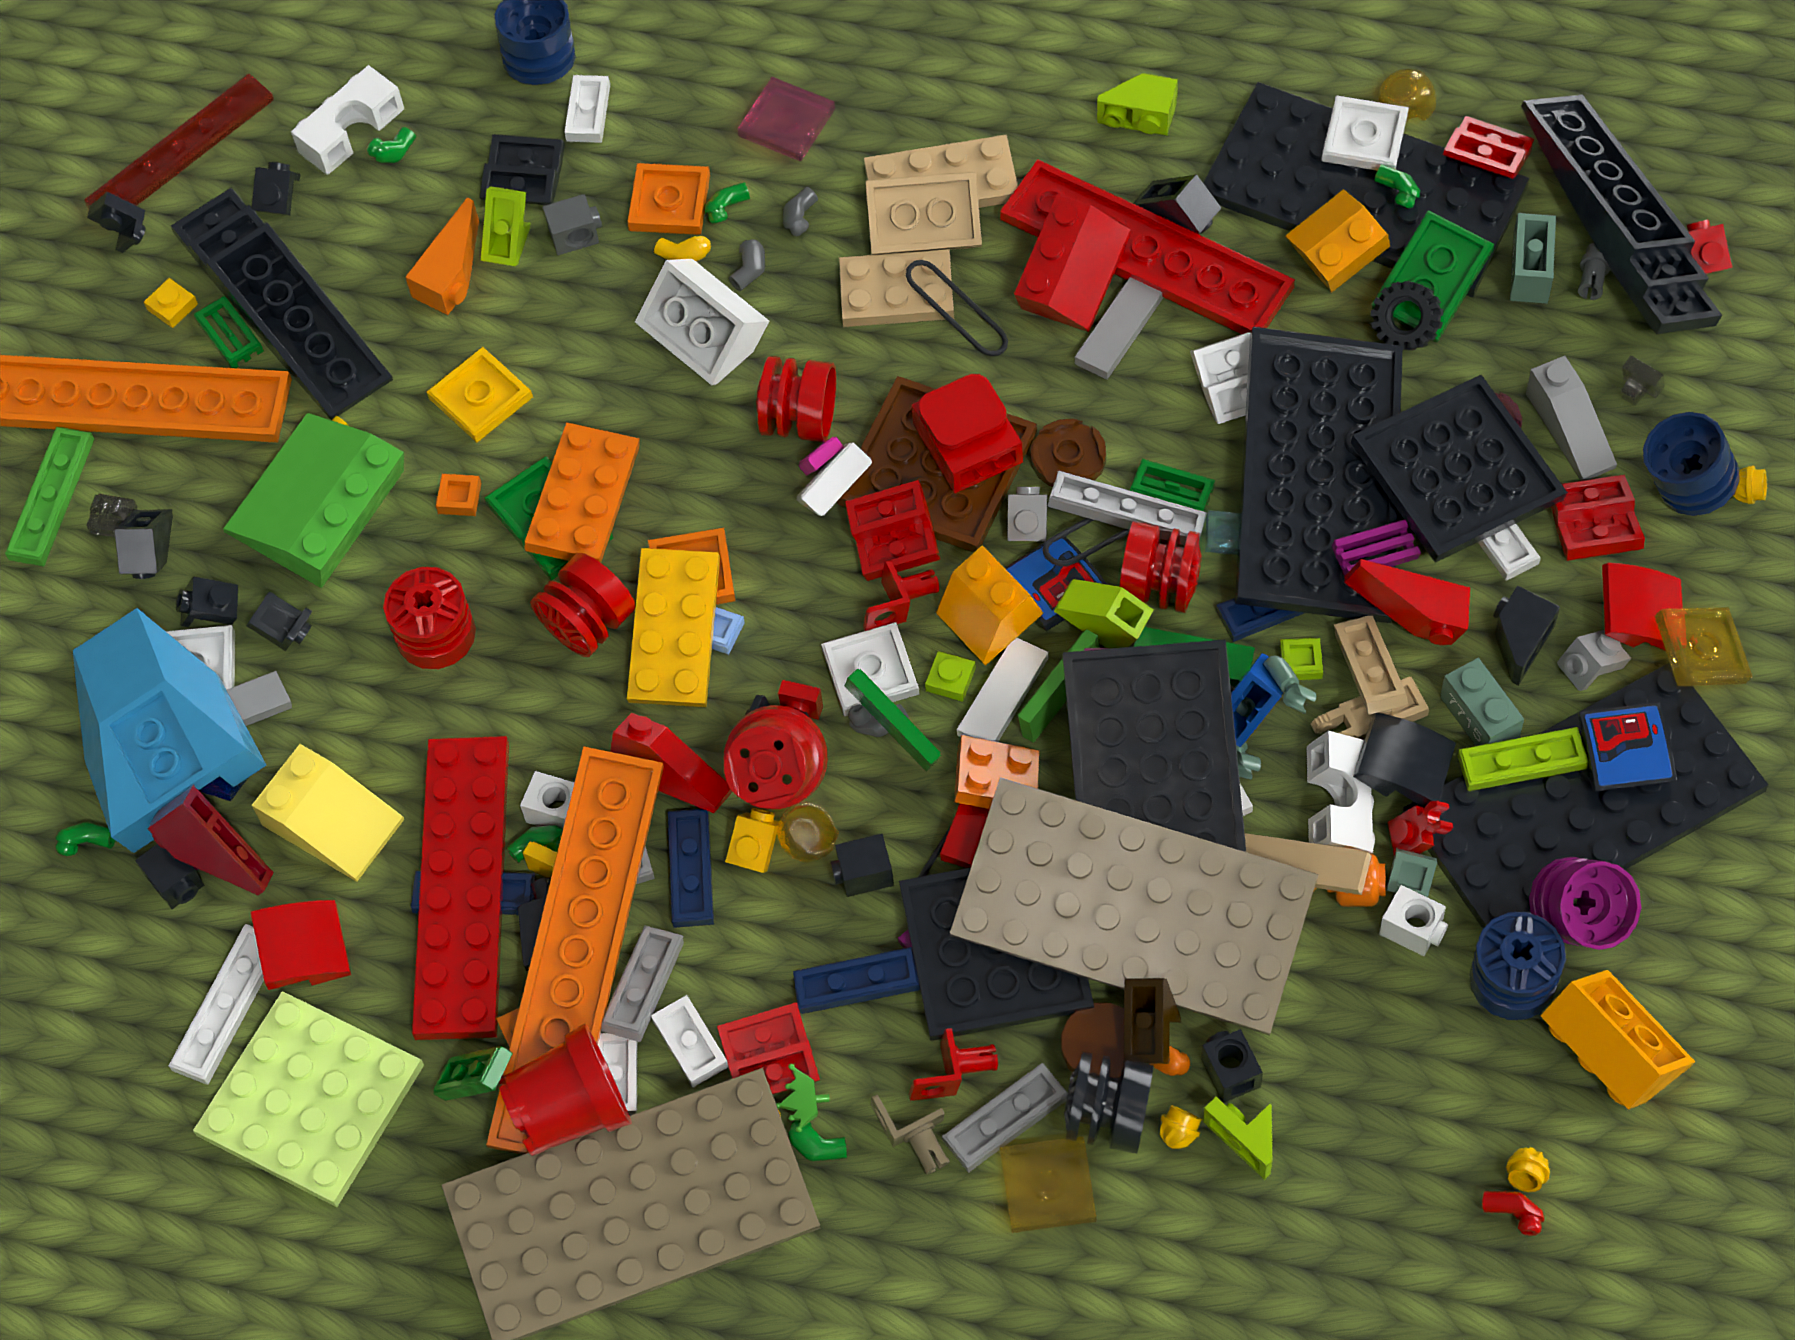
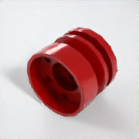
[756,356,837,442]
[1119,521,1202,614]
[530,553,636,657]
[383,567,476,669]

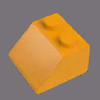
[1285,189,1390,293]
[936,545,1043,666]

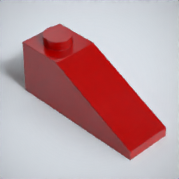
[1344,559,1470,645]
[610,713,732,813]

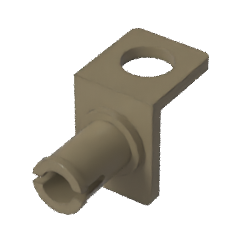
[871,1094,950,1175]

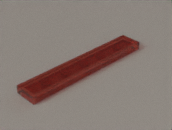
[84,74,274,208]

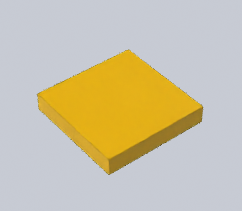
[427,347,533,443]

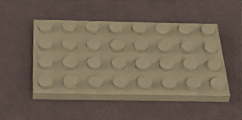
[950,778,1318,1036]
[442,1068,820,1340]

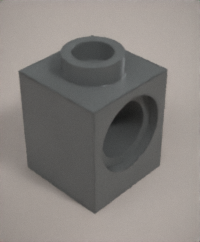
[543,194,602,255]

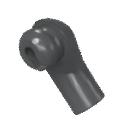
[783,187,818,237]
[729,239,765,291]
[848,704,909,737]

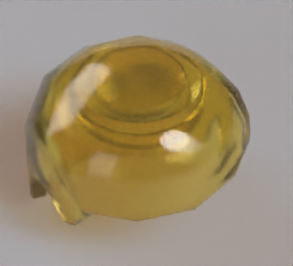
[1379,69,1437,122]
[777,801,839,863]

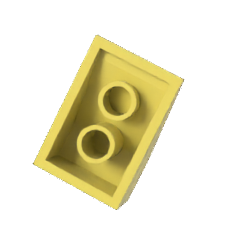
[252,744,404,882]

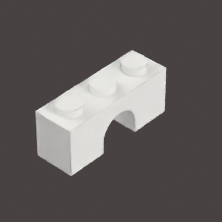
[291,65,404,175]
[1307,731,1375,853]

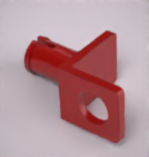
[863,560,939,631]
[909,1028,998,1101]

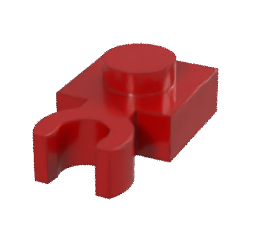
[1388,801,1453,855]

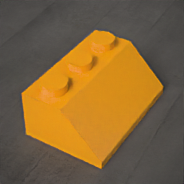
[1541,970,1696,1110]

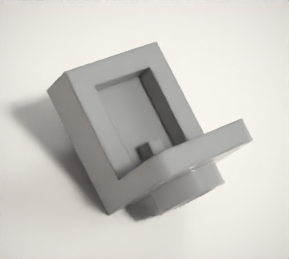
[1008,487,1048,541]
[1557,630,1631,691]

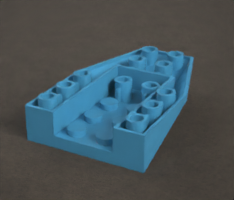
[73,608,266,853]

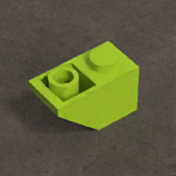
[1097,73,1178,136]
[1054,579,1154,649]

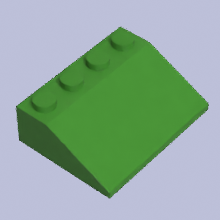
[223,413,404,589]

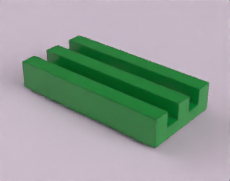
[193,296,264,368]
[1130,459,1215,512]

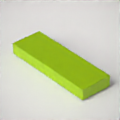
[1457,727,1589,791]

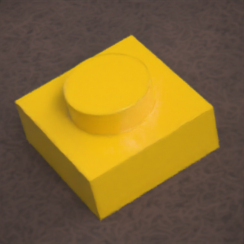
[144,278,198,328]

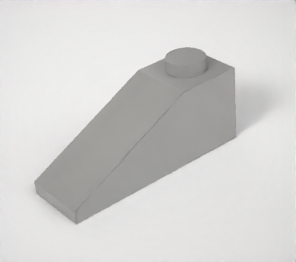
[1526,356,1617,481]

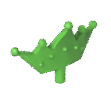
[776,1064,830,1132]

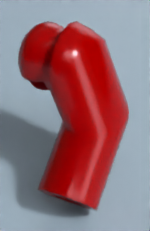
[1482,1191,1545,1236]

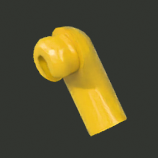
[654,236,711,262]

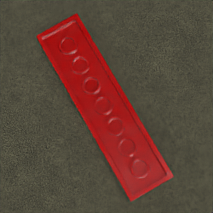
[1000,159,1295,334]
[412,736,509,1040]

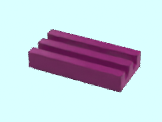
[1331,520,1421,575]

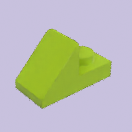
[481,187,531,266]
[1203,1097,1272,1180]

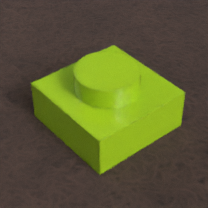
[925,651,976,702]

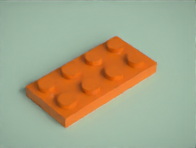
[524,422,640,563]

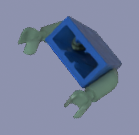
[1231,653,1316,780]

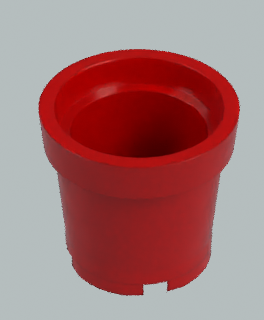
[724,705,828,809]
[499,1023,632,1157]

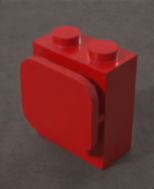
[911,374,1023,494]

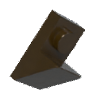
[1124,978,1181,1064]

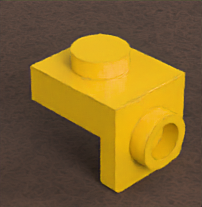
[726,808,784,873]

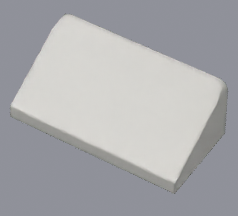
[796,442,872,516]

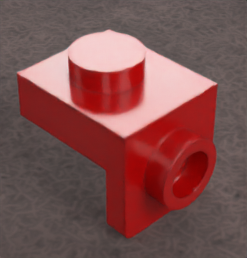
[1686,220,1732,274]

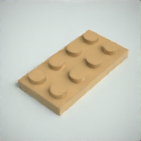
[864,135,1018,208]

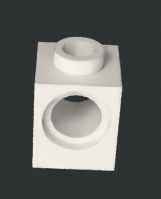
[520,771,574,829]
[1379,885,1448,956]

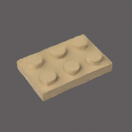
[865,172,982,255]
[839,249,954,327]

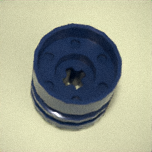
[494,0,576,85]
[1643,412,1740,516]
[1469,912,1566,1020]

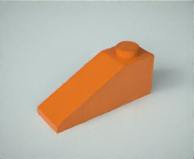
[405,197,479,315]

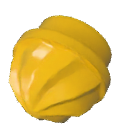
[1733,465,1767,504]
[1160,1105,1202,1149]
[1506,1147,1550,1192]

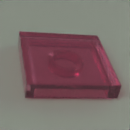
[737,77,835,161]

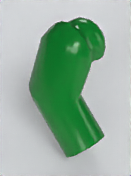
[367,127,416,163]
[1375,164,1420,209]
[506,825,563,863]
[788,1120,847,1161]

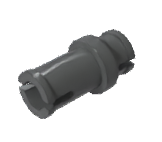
[1578,243,1610,300]

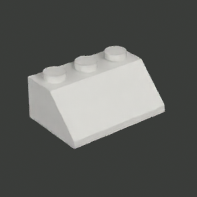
[635,259,769,385]

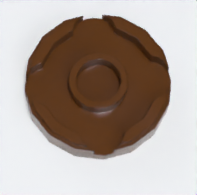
[1031,419,1106,487]
[1061,1003,1124,1078]

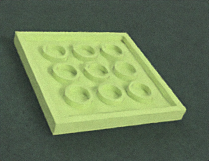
[193,991,424,1207]

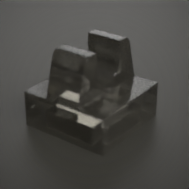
[1621,355,1665,406]
[86,494,138,537]

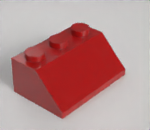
[1014,194,1131,332]

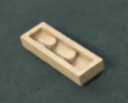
[1334,616,1407,715]

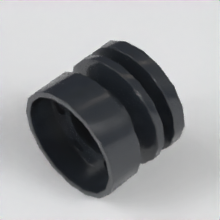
[1064,1051,1154,1154]

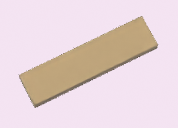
[1245,833,1372,895]

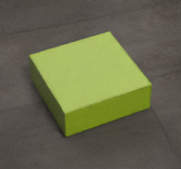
[1280,638,1323,680]

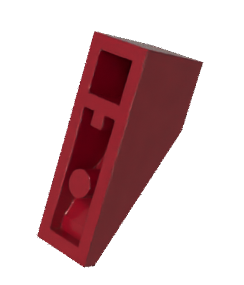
[147,785,274,896]

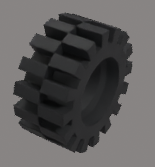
[1370,281,1443,351]

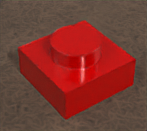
[778,680,823,720]

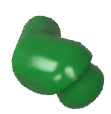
[704,182,750,224]
[55,822,116,856]

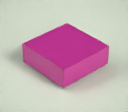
[798,437,844,476]

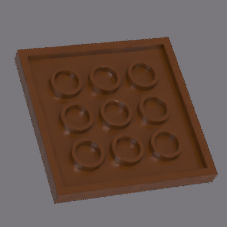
[837,376,1037,552]

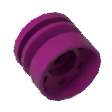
[1529,857,1641,950]

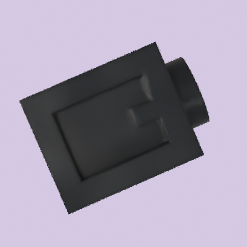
[87,192,146,253]

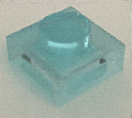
[1205,511,1240,555]

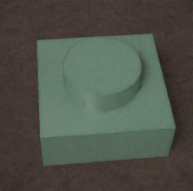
[1386,848,1437,898]

